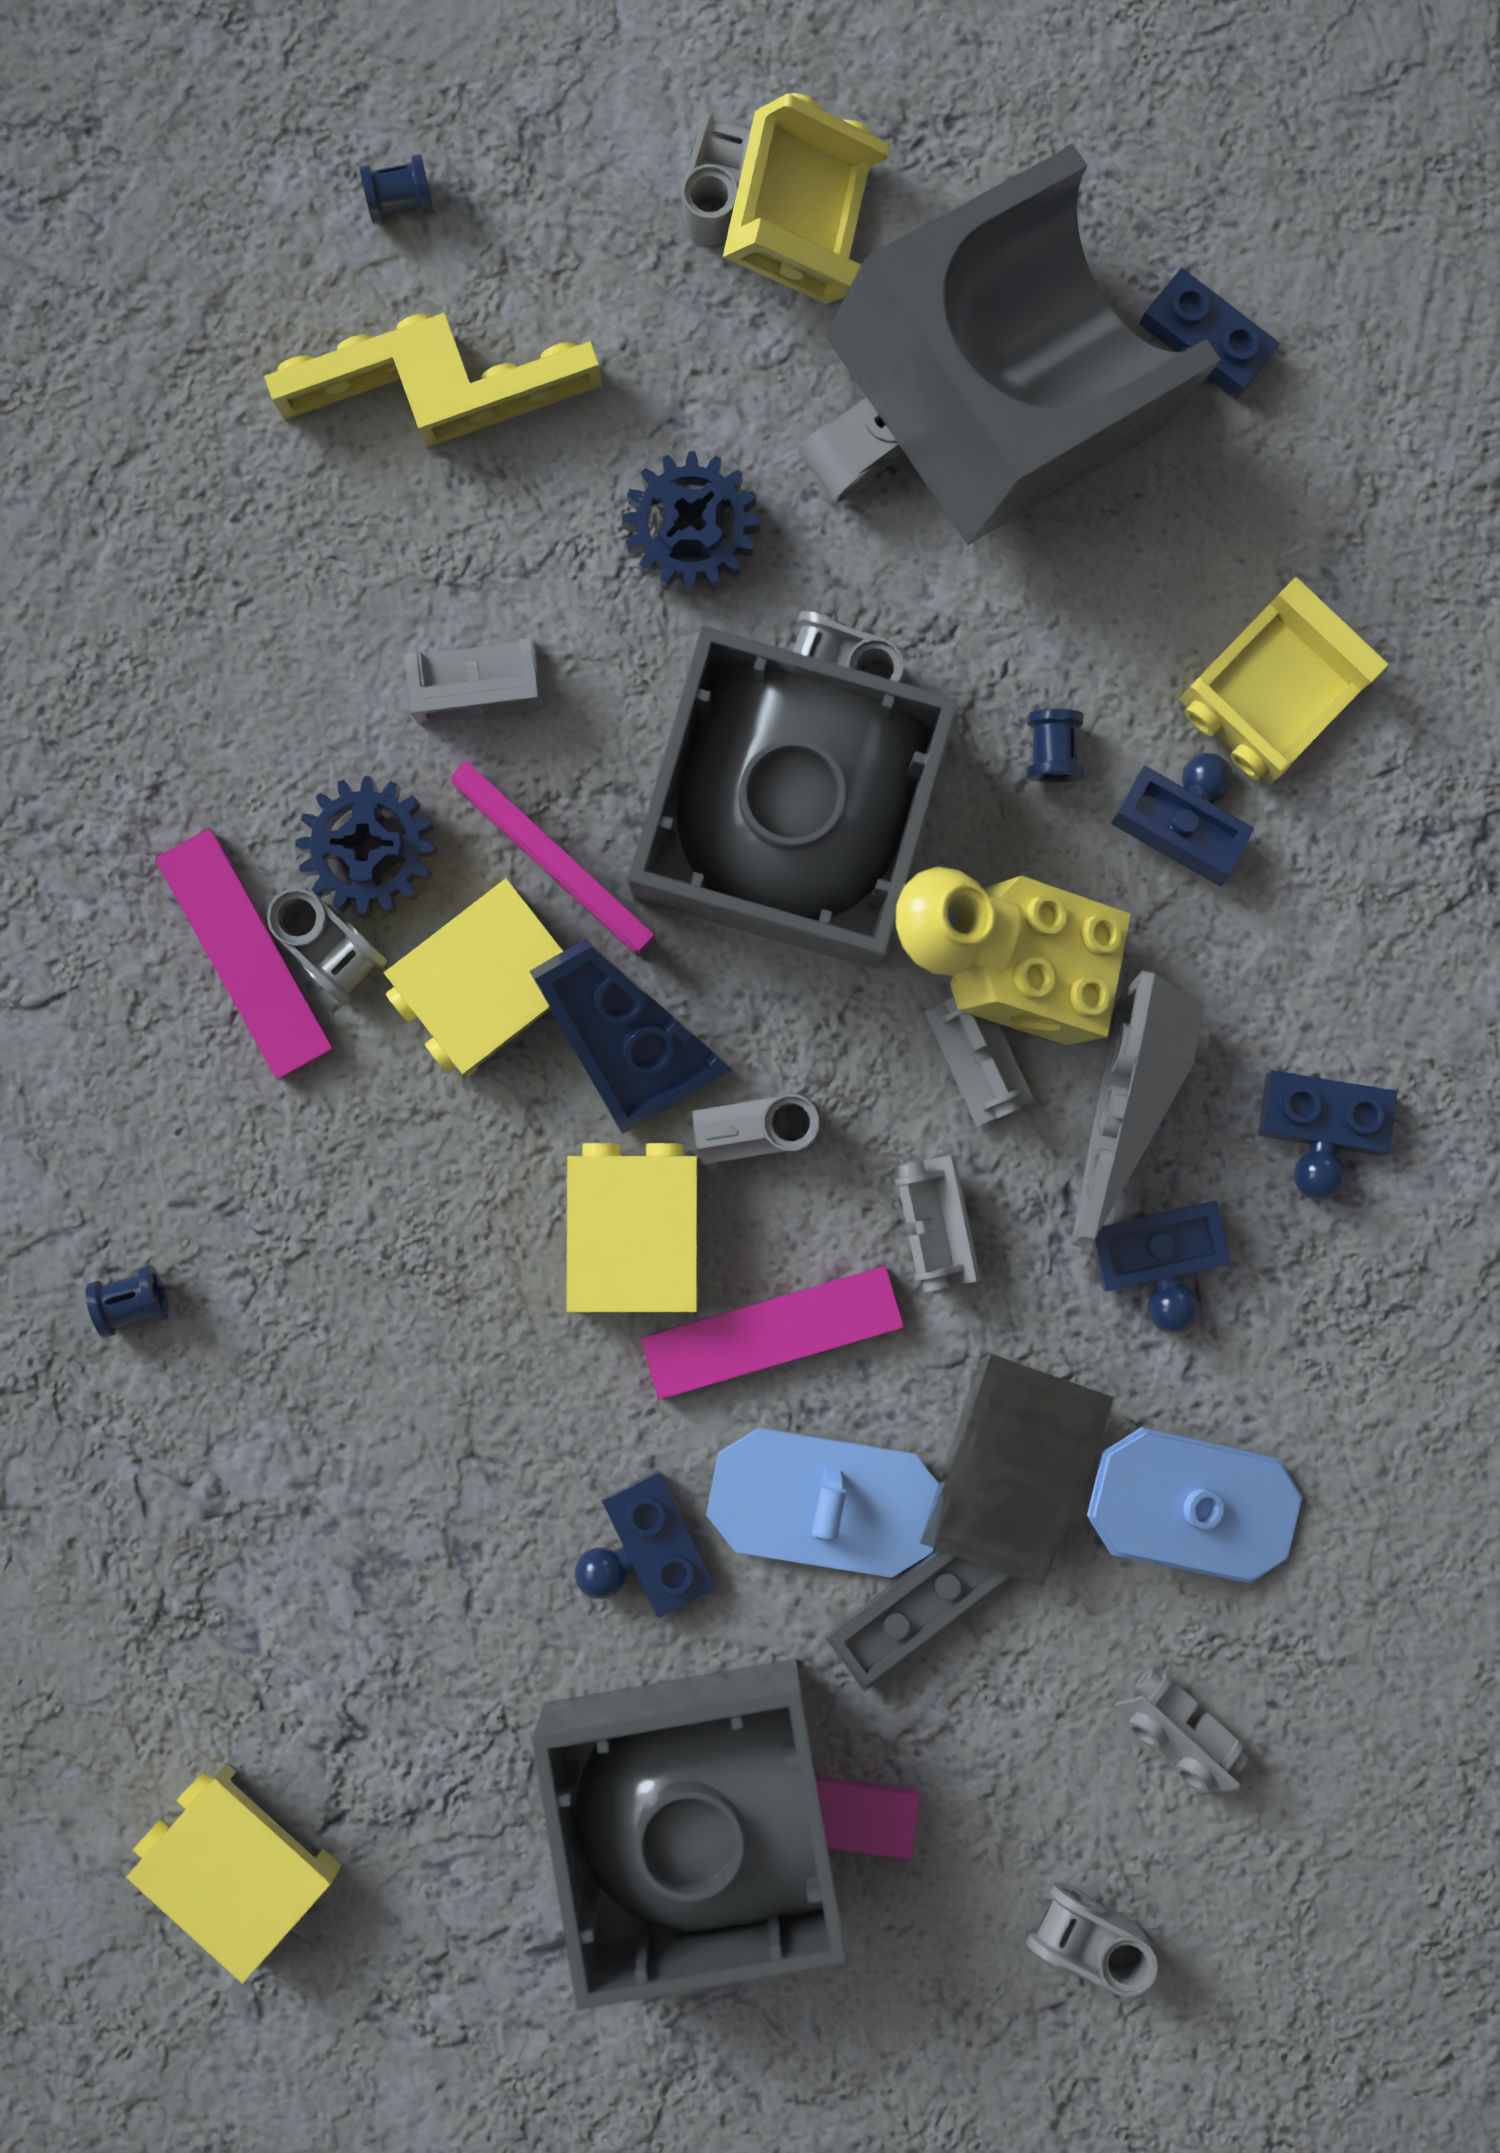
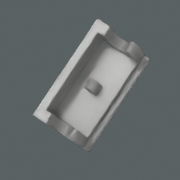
[404,638,543,725]

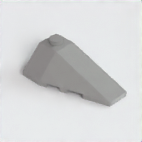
[1071,971,1210,1248]

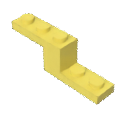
[264,312,602,448]

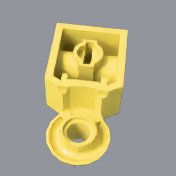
[896,867,1131,1045]

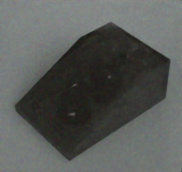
[919,1354,1114,1587]

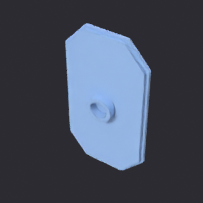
[706,1427,945,1578]
[1087,1427,1303,1584]

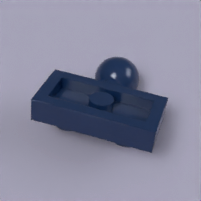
[1139,267,1280,399]
[1111,753,1254,887]
[1258,1070,1397,1201]
[1092,1201,1231,1334]
[575,1471,716,1618]

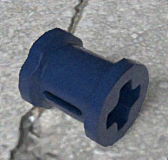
[359,154,434,225]
[1026,709,1084,783]
[86,1265,169,1338]

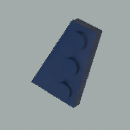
[529,939,732,1134]

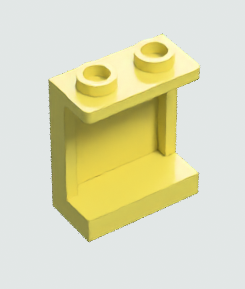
[723,93,890,304]
[1179,577,1389,785]
[384,878,563,1077]
[566,1143,698,1312]
[126,1764,342,1984]

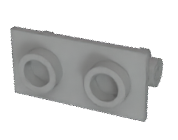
[924,997,1035,1127]
[894,1154,981,1292]
[1113,1669,1248,1794]

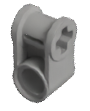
[681,110,751,246]
[798,397,905,503]
[793,611,904,683]
[267,888,389,1007]
[1026,1882,1158,1997]

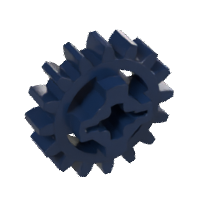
[622,451,760,595]
[295,776,438,917]

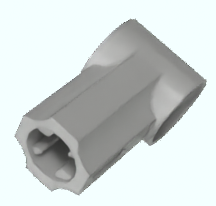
[692,1094,821,1165]

